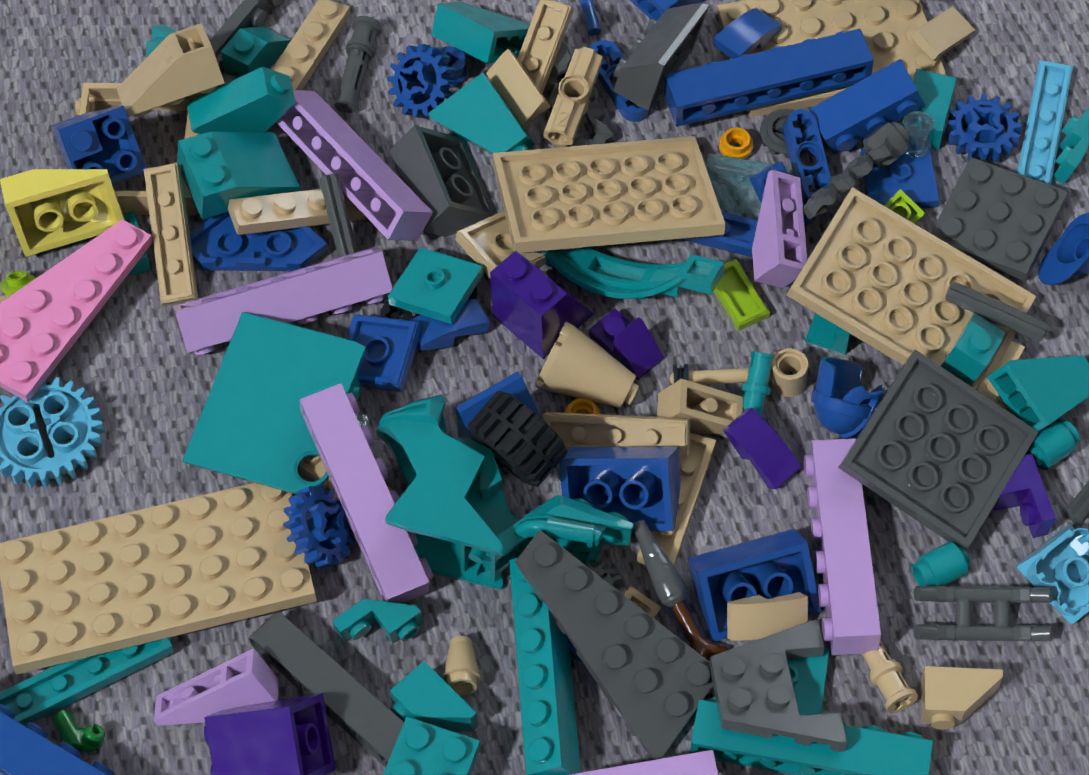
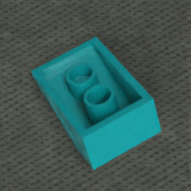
[177,131,300,219]

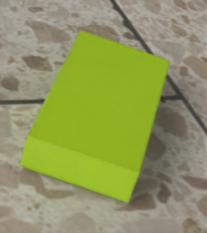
[714,259,770,331]

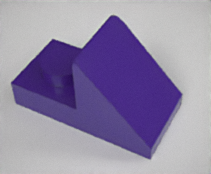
[589,308,664,380]
[994,454,1056,538]

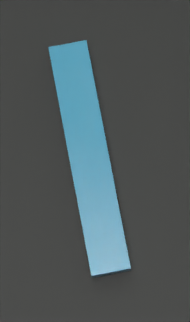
[1017,60,1073,185]

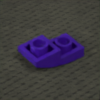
[723,408,801,489]

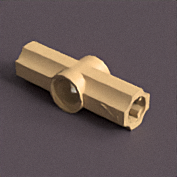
[544,46,603,147]

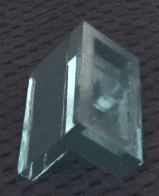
[706,153,771,216]

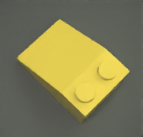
[0,169,124,257]

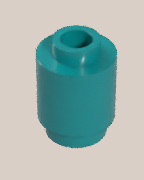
[1024,419,1080,470]
[911,541,970,586]

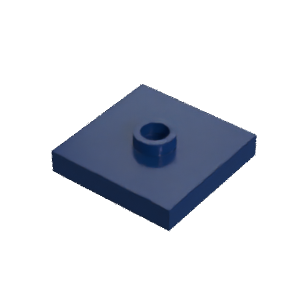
[860,144,939,208]
[347,314,423,392]

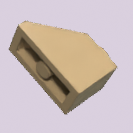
[657,379,743,435]
[920,666,1003,729]

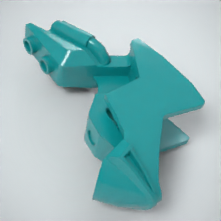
[376,394,634,590]

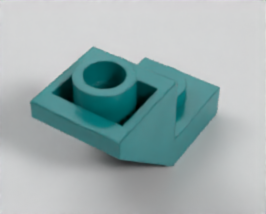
[332,599,424,644]

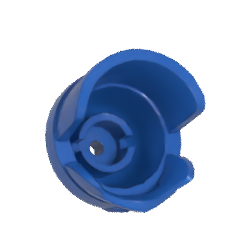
[811,357,884,439]

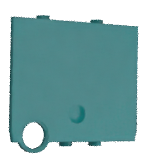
[182,312,366,494]

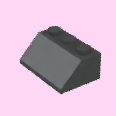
[613,2,709,110]
[389,125,496,237]

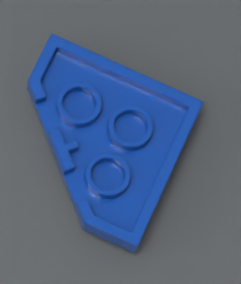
[190,212,328,271]

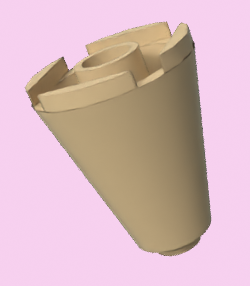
[534,322,639,408]

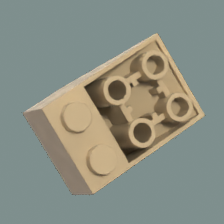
[116,23,225,117]

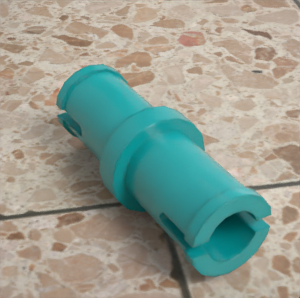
[741,351,774,417]

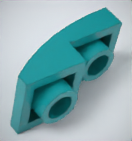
[1052,108,1089,184]

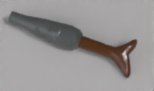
[633,520,729,659]

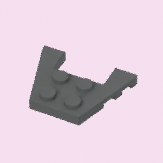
[709,620,847,752]

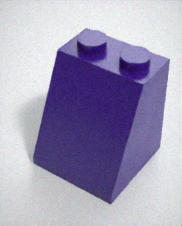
[490,251,593,359]
[204,693,336,775]

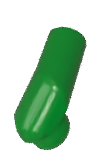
[52,710,105,752]

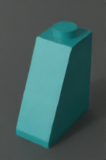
[431,2,530,64]
[187,67,296,134]
[428,72,535,156]
[986,355,1089,431]

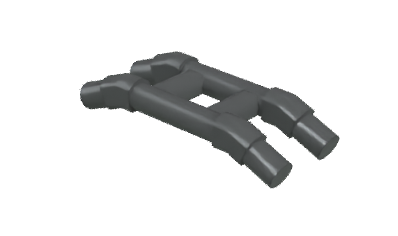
[913,586,1053,641]

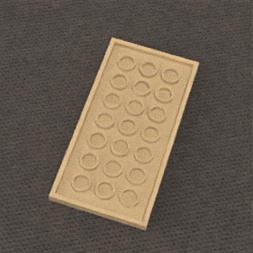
[0,483,317,675]

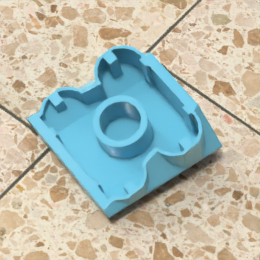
[1016,524,1089,625]

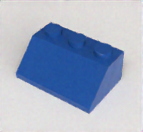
[559,447,681,531]
[687,529,821,642]

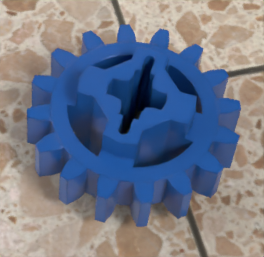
[387,44,457,119]
[945,94,1022,162]
[283,485,355,568]

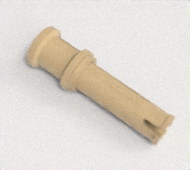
[861,640,918,713]

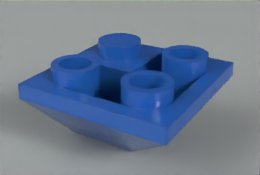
[51,105,147,184]

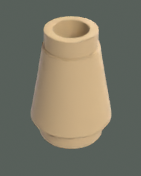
[443,636,481,696]

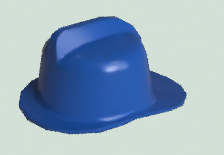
[1038,213,1089,285]

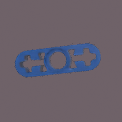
[590,40,650,122]
[783,109,831,204]

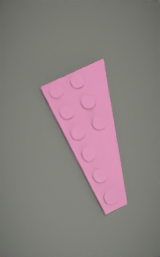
[0,219,153,402]

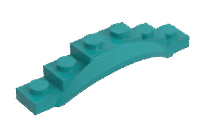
[534,247,724,300]

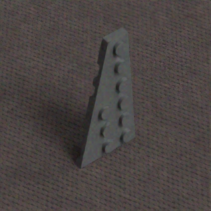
[515,530,713,761]

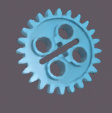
[0,377,105,488]

